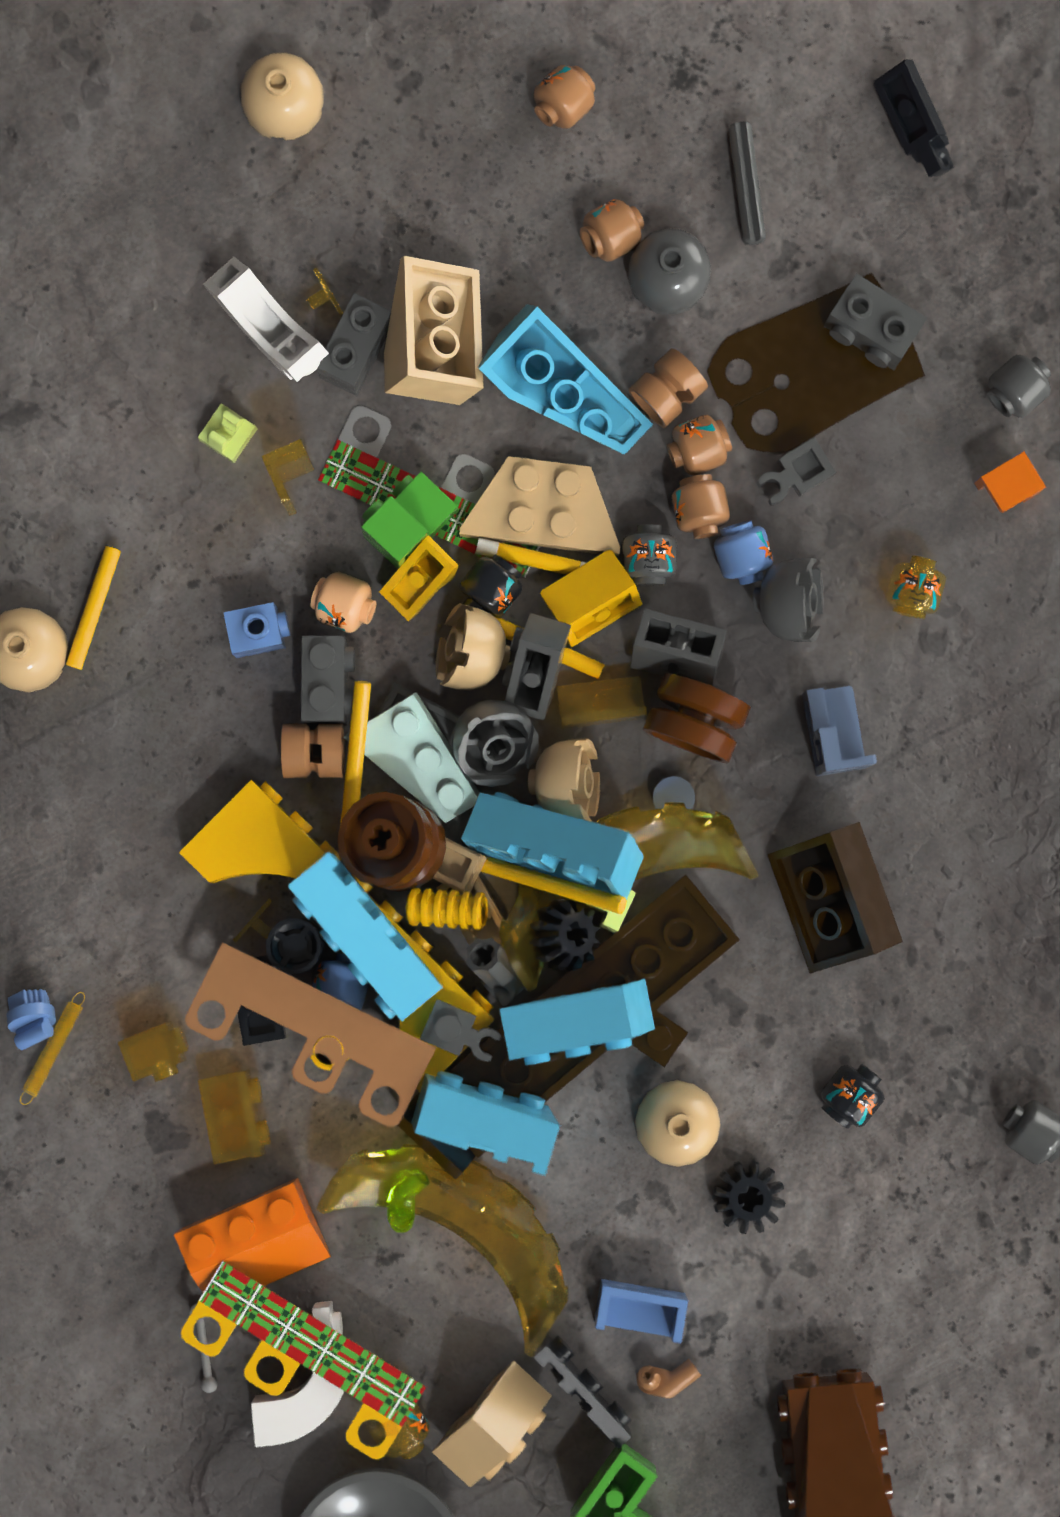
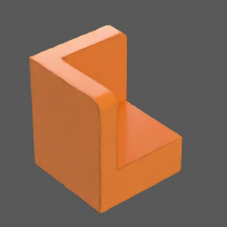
[974,451,1046,513]

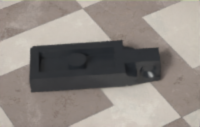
[873,59,954,177]

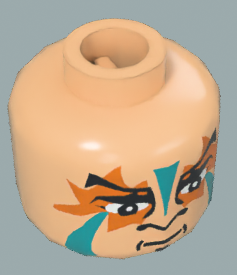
[310,572,377,633]

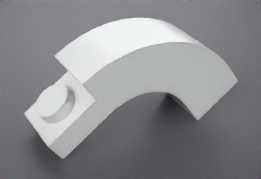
[203,257,329,382]
[251,1301,344,1447]

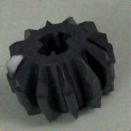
[529,899,602,971]
[712,1160,785,1234]

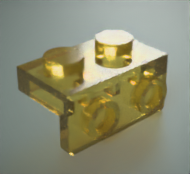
[198,1069,271,1164]

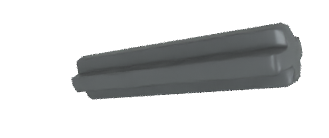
[728,121,766,245]

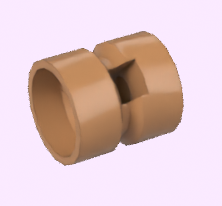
[628,348,708,428]
[281,723,345,778]

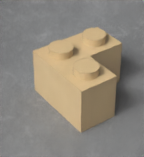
[432,1361,552,1487]

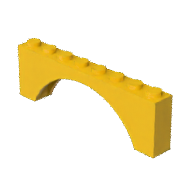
[179,780,494,1092]

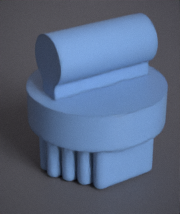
[6,989,56,1050]

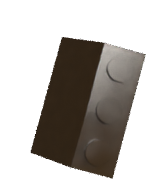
[767,822,903,974]

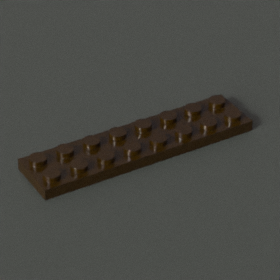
[448,874,740,1158]

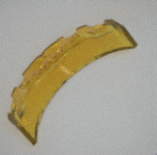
[499,802,759,992]
[316,1144,568,1358]

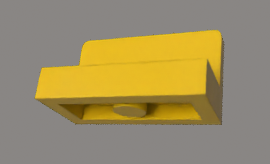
[540,550,643,648]

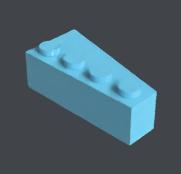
[461,792,644,901]
[288,852,444,1021]

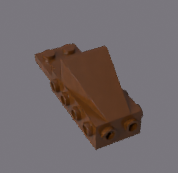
[777,1368,894,1517]

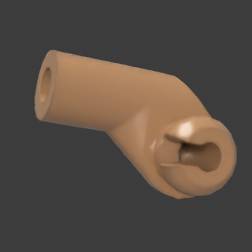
[636,1358,702,1399]

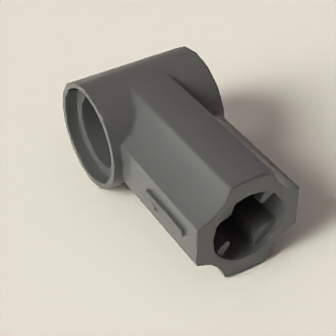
[465,937,535,1007]

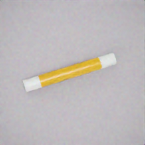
[475,537,587,575]

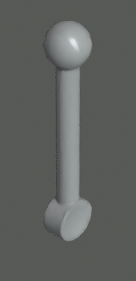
[190,1303,218,1393]

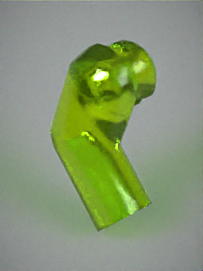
[387,1168,430,1233]

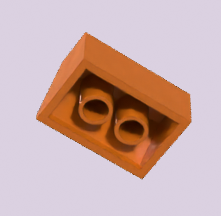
[174,1178,331,1293]

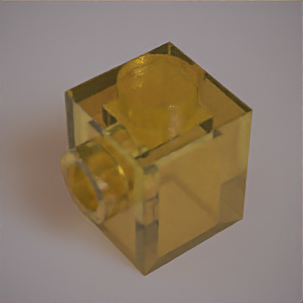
[118,1021,189,1082]

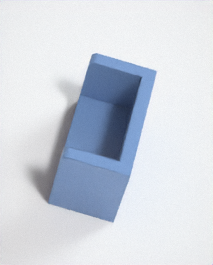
[594,1279,688,1343]

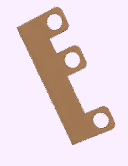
[185,942,436,1127]

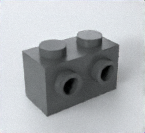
[824,273,927,370]
[502,613,571,720]
[301,636,355,725]

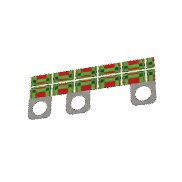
[318,406,540,578]

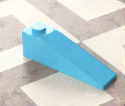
[477,304,653,455]

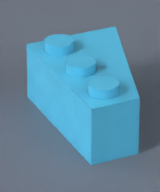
[500,979,655,1065]
[411,1071,560,1176]

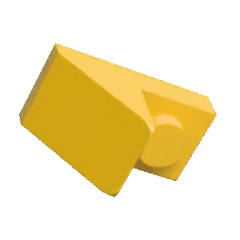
[379,535,459,622]

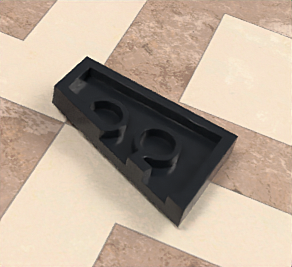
[533,1331,632,1449]

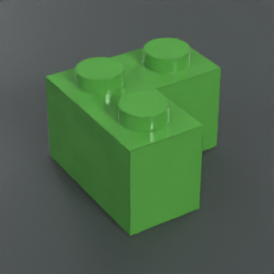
[361,472,458,569]
[570,1444,658,1517]

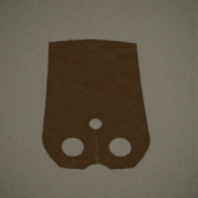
[707,273,925,453]

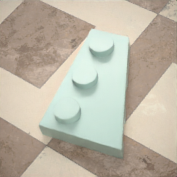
[344,692,480,823]

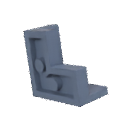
[802,686,877,776]

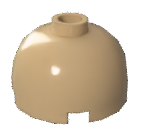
[241,52,324,140]
[436,603,511,690]
[0,607,69,692]
[528,738,600,822]
[635,1080,721,1167]

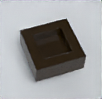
[631,1010,689,1068]

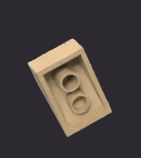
[384,256,483,405]

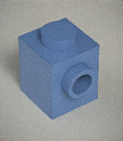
[223,602,291,658]

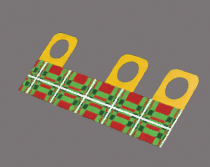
[181,1261,426,1459]

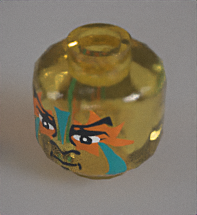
[886,555,946,620]
[366,1404,430,1460]

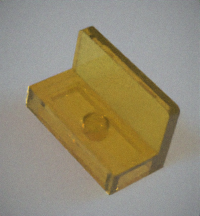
[261,439,314,516]
[556,676,647,729]

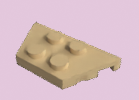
[459,456,620,556]

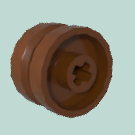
[642,673,751,764]
[338,792,447,892]

